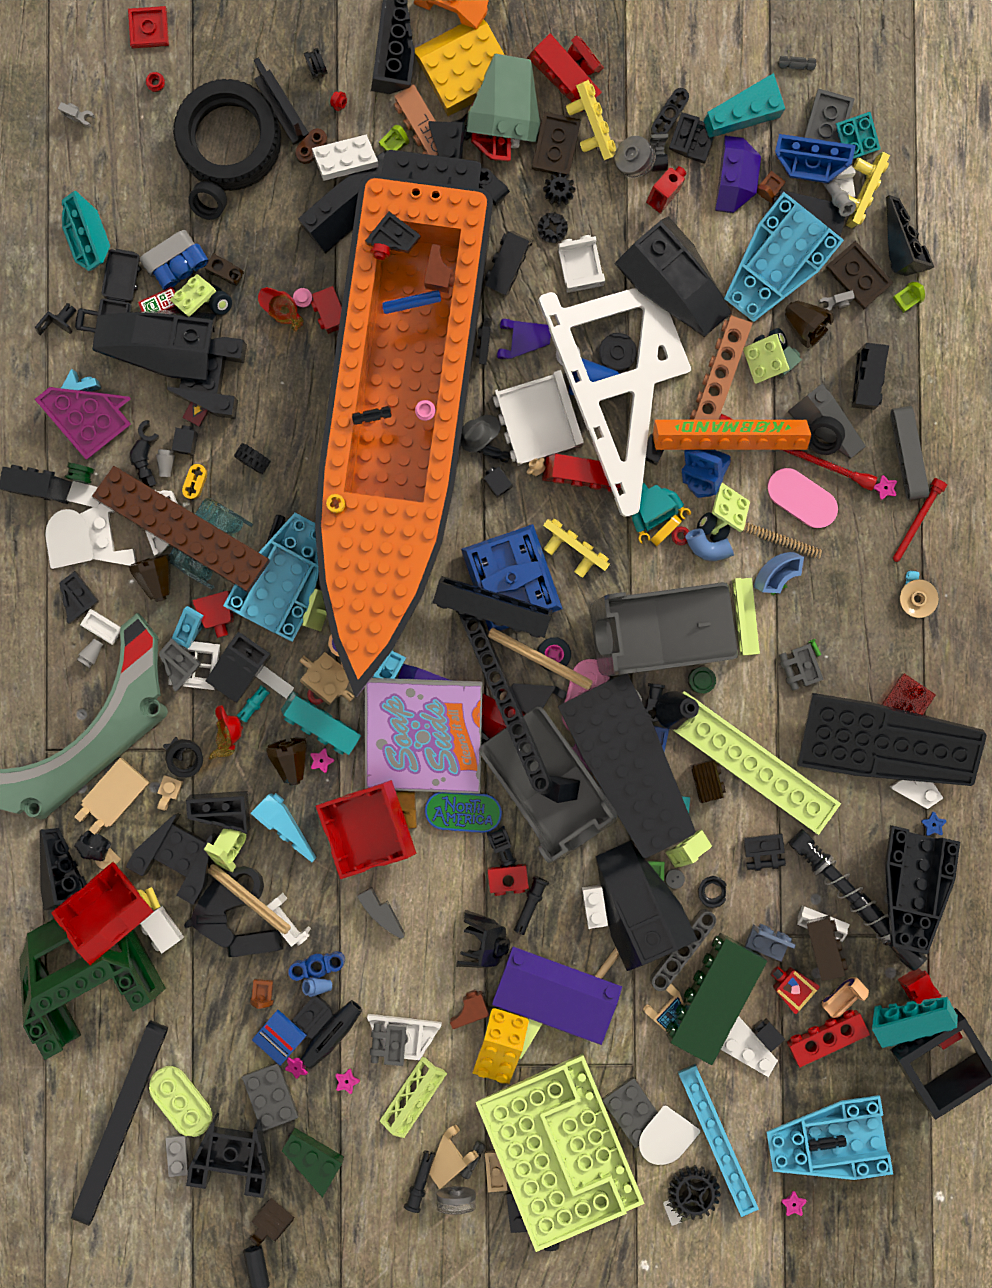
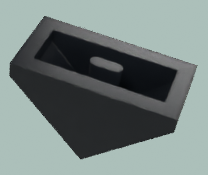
[540,775,580,803]

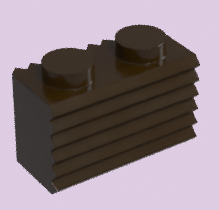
[690,760,726,803]

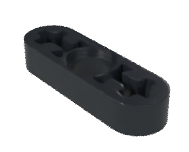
[651,88,689,135]

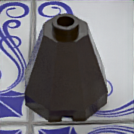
[785,300,834,348]
[129,554,171,602]
[266,737,307,786]

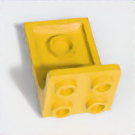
[472,1008,529,1084]

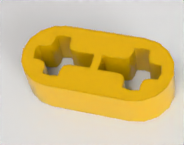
[182,464,207,500]
[650,515,682,547]

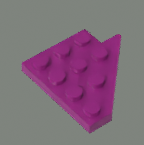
[35,387,131,460]

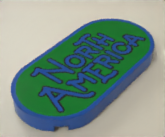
[425,792,502,833]

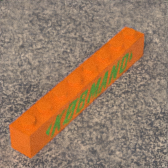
[652,420,811,450]

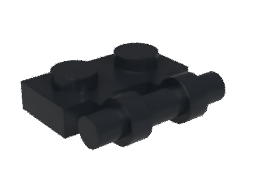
[743,833,786,871]

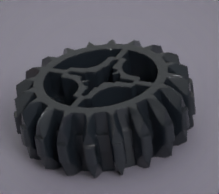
[668,1165,721,1220]

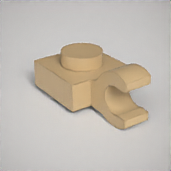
[157,775,183,811]

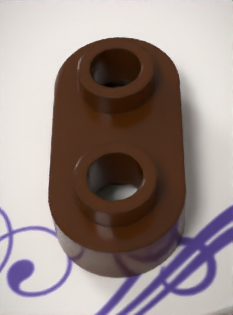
[296,128,328,164]

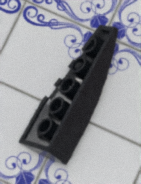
[298,150,386,254]

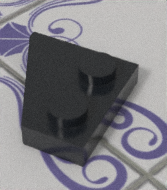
[428,121,465,159]
[476,318,492,365]
[59,571,100,624]

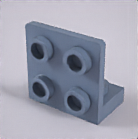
[745,923,796,962]

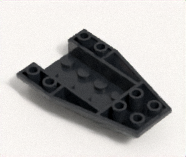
[614,216,732,337]
[92,309,217,382]
[885,825,960,954]
[596,840,698,971]

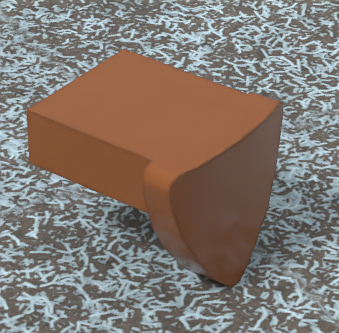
[757,171,786,203]
[250,979,274,1009]

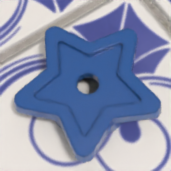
[921,812,946,836]

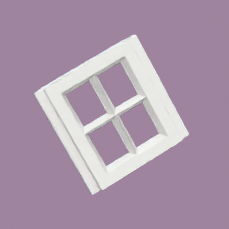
[168,641,220,690]

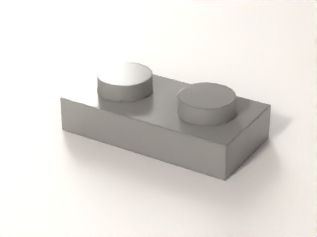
[165,1135,189,1177]

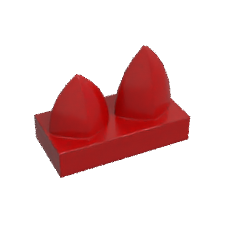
[567,35,604,75]

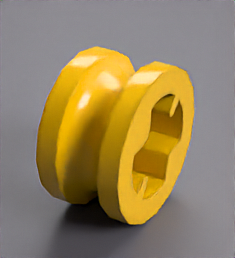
[326,494,345,513]

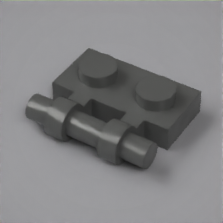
[779,644,824,691]
[369,1023,407,1066]

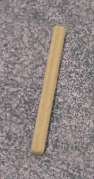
[488,628,593,690]
[208,864,291,934]

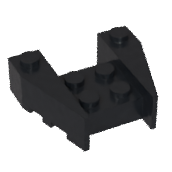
[167,337,247,419]
[126,813,217,905]
[186,1113,270,1198]

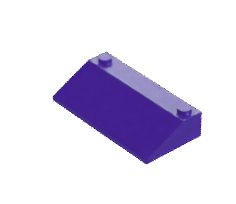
[492,947,622,1045]

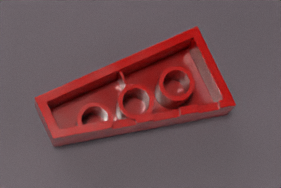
[527,33,602,112]
[542,454,622,492]
[898,968,963,1050]

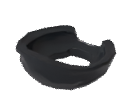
[698,876,727,908]

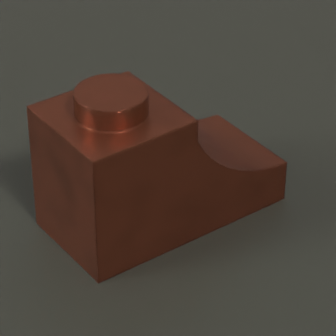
[424,244,455,293]
[450,990,489,1029]

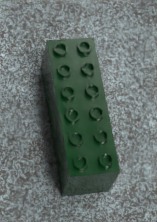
[666,933,767,1065]

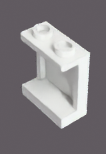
[558,235,605,293]
[267,893,311,947]

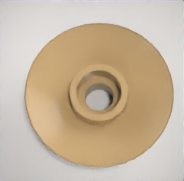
[900,579,939,618]

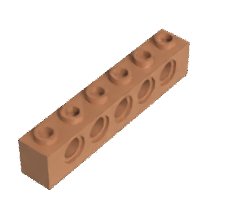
[689,315,753,420]

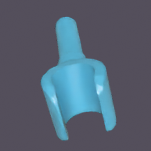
[905,571,919,585]

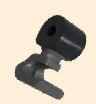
[649,134,668,172]

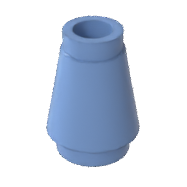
[302,977,332,997]

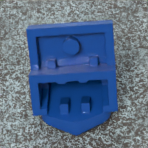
[682,450,731,498]

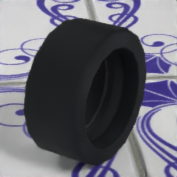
[188,181,227,220]
[809,416,845,455]
[165,739,203,778]

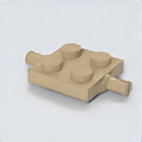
[299,652,355,705]

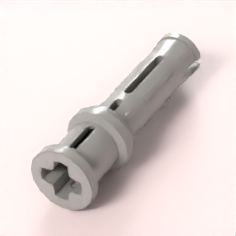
[822,179,856,217]

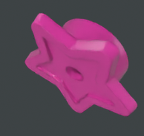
[873,475,897,500]
[311,748,335,773]
[285,1057,308,1079]
[335,1069,360,1094]
[781,1191,806,1216]

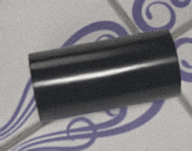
[243,1245,270,1288]

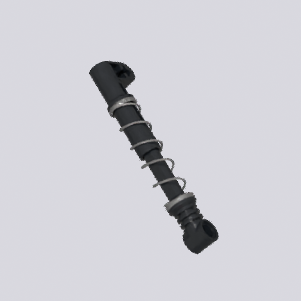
[788,829,927,971]

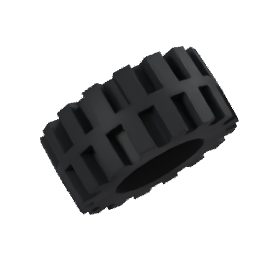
[234,443,271,475]

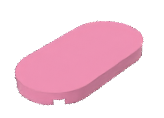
[767,468,838,528]
[562,659,610,731]

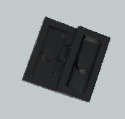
[669,112,715,164]

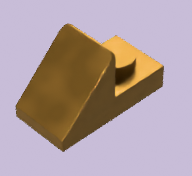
[396,791,417,828]

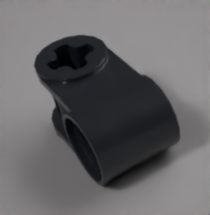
[479,168,510,206]

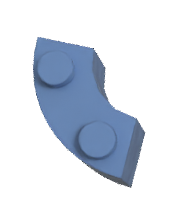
[754,552,804,593]

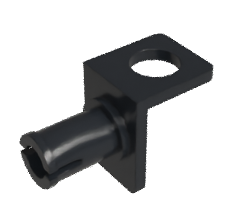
[35,303,77,336]

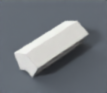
[797,906,850,942]

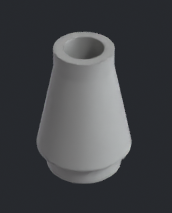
[156,449,175,477]
[77,639,103,668]

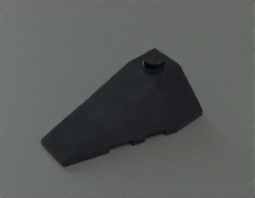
[886,195,934,276]
[39,828,87,911]

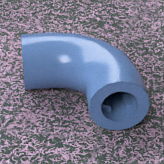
[685,529,734,561]

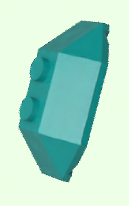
[62,191,110,271]

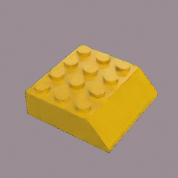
[414,19,504,117]

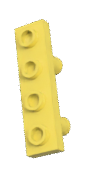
[566,80,616,160]
[845,152,890,228]
[543,518,610,578]

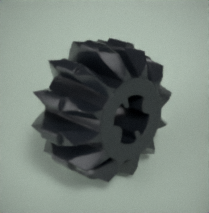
[543,172,576,207]

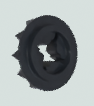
[538,212,568,243]

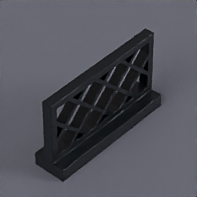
[254,57,309,145]

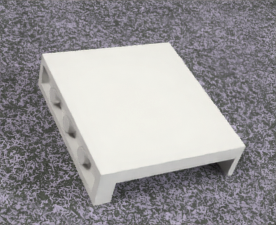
[493,370,584,466]

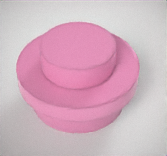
[293,288,312,308]
[415,400,435,421]

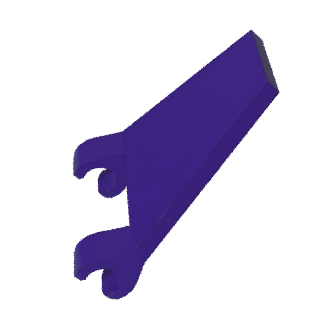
[497,319,551,359]

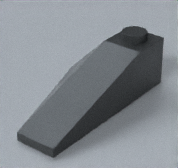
[788,383,866,459]

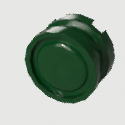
[64,462,95,485]
[688,667,716,694]

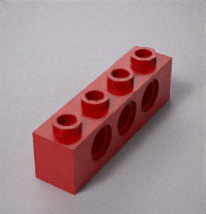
[786,1009,870,1068]

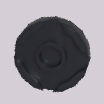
[599,333,637,371]

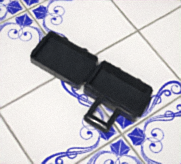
[75,249,141,342]

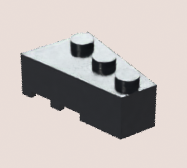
[485,231,533,295]
[852,343,889,410]
[0,465,72,504]
[186,791,251,834]

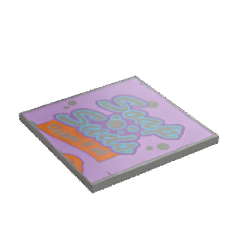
[365,678,483,794]

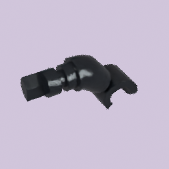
[129,420,159,487]

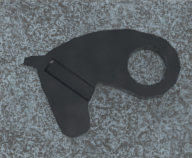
[184,866,264,948]

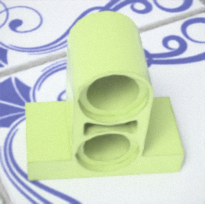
[204,828,246,872]
[665,829,712,868]

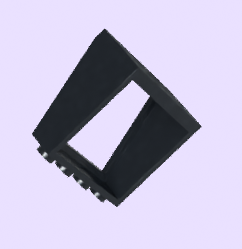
[890,1008,992,1120]

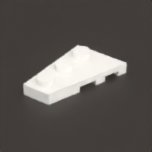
[721,1016,778,1077]

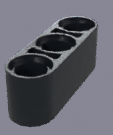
[227,929,283,957]

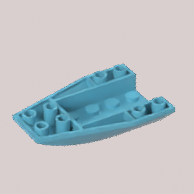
[724,192,844,322]
[223,513,319,642]
[766,1095,893,1180]

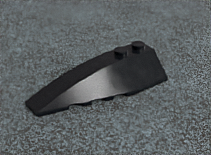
[371,0,415,94]

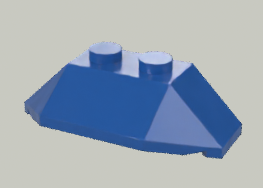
[775,134,856,183]

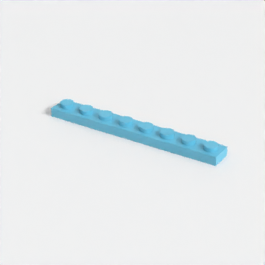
[678,1064,759,1217]

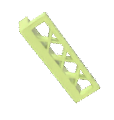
[732,578,760,656]
[380,1056,447,1138]

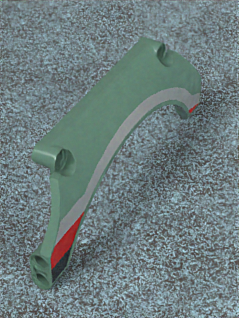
[0,613,168,820]

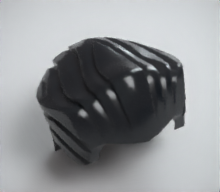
[74,830,111,861]

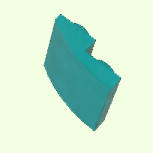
[835,111,881,159]

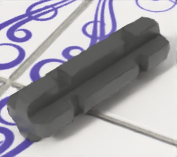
[778,56,816,70]
[460,1141,485,1179]

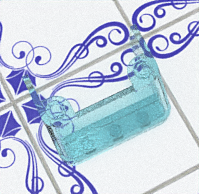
[169,497,253,590]

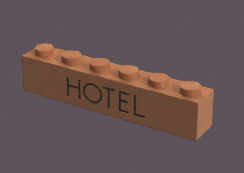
[393,84,439,156]

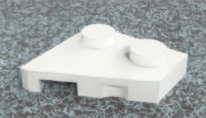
[890,780,943,809]

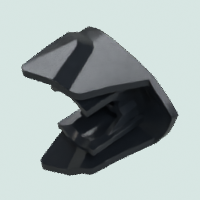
[456,910,510,968]

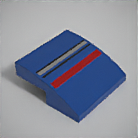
[252,1010,307,1066]

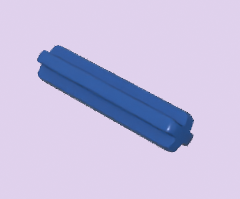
[382,290,441,314]

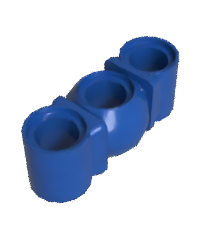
[153,244,209,290]
[288,951,345,981]

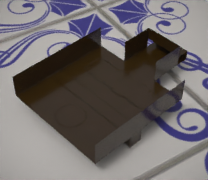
[249,1198,295,1246]

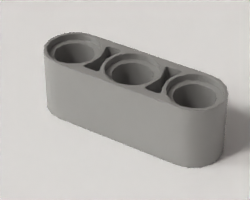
[140,230,195,277]

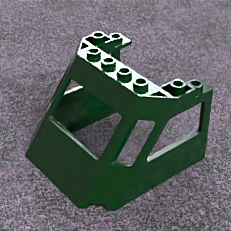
[19,918,166,1060]

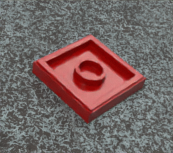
[128,6,169,48]

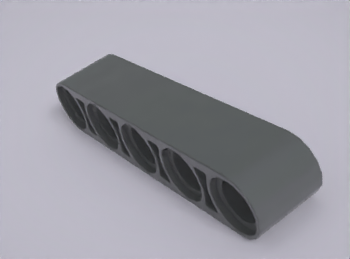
[890,406,929,501]
[650,909,716,991]

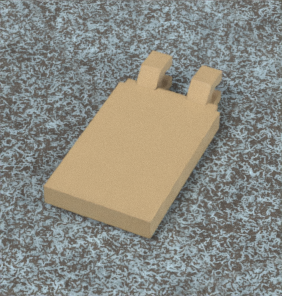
[75,758,150,835]

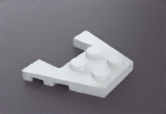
[80,504,136,566]

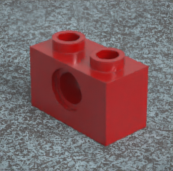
[488,863,529,896]

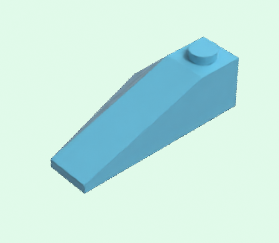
[250,793,317,862]

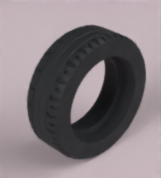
[173,79,281,191]

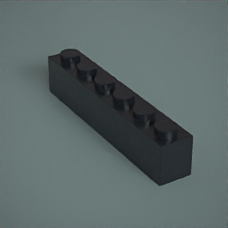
[433,576,553,638]

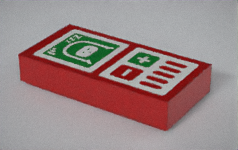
[138,287,177,311]

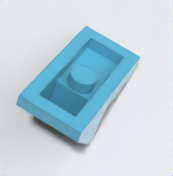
[61,369,101,392]
[172,606,204,649]
[373,651,406,679]

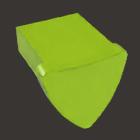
[379,125,410,151]
[893,282,925,313]

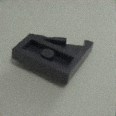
[365,211,421,253]

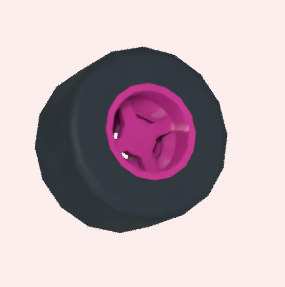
[537,637,571,672]

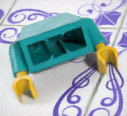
[632,483,691,544]

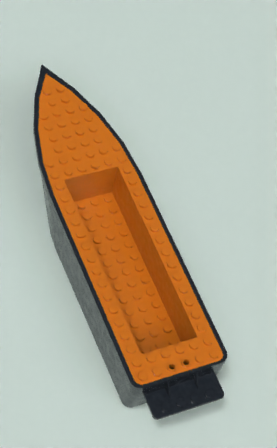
[315,150,493,698]

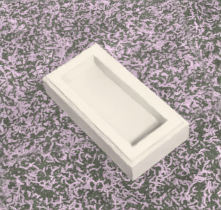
[80,609,121,645]

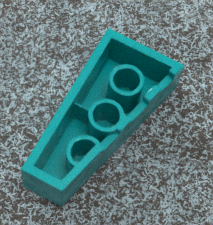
[703,73,785,138]
[281,691,361,755]
[872,997,958,1048]

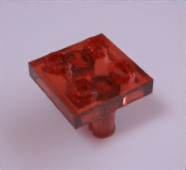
[881,673,936,715]

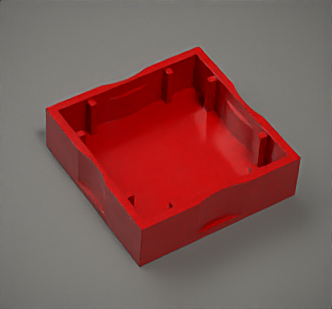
[316,780,417,879]
[51,861,154,965]

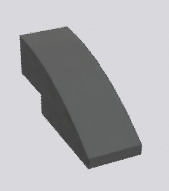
[357,887,405,939]

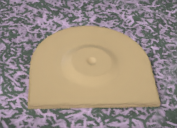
[95,848,121,869]

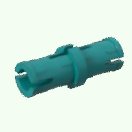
[237,685,270,723]

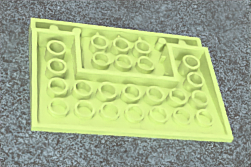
[476,1053,644,1252]

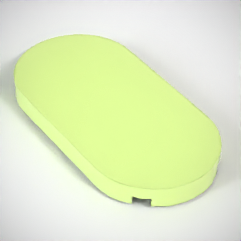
[149,1066,212,1137]

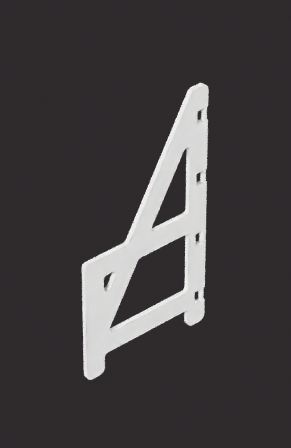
[538,288,691,517]

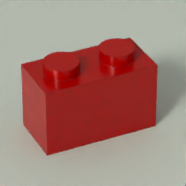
[310,286,342,334]

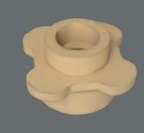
[526,457,546,476]

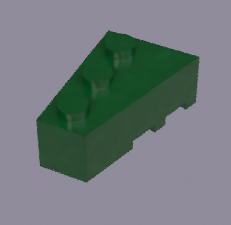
[282,1128,344,1198]

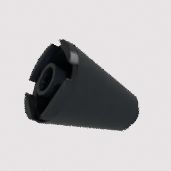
[655,691,699,730]

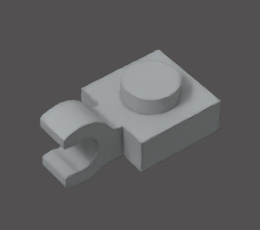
[58,102,95,128]
[819,290,855,311]

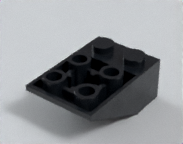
[205,631,271,703]

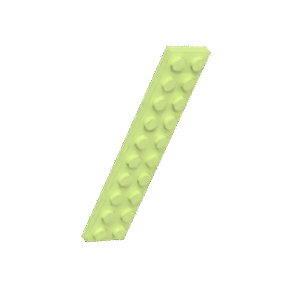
[672,691,841,835]

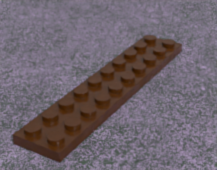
[92,466,270,593]

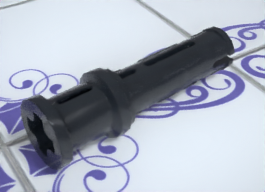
[513,876,549,935]
[404,1150,436,1213]

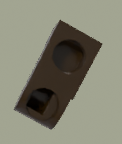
[205,253,244,286]

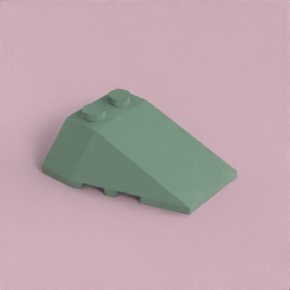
[466,54,540,142]

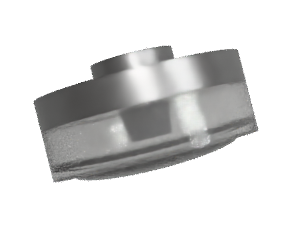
[615,136,656,178]
[437,1186,476,1214]

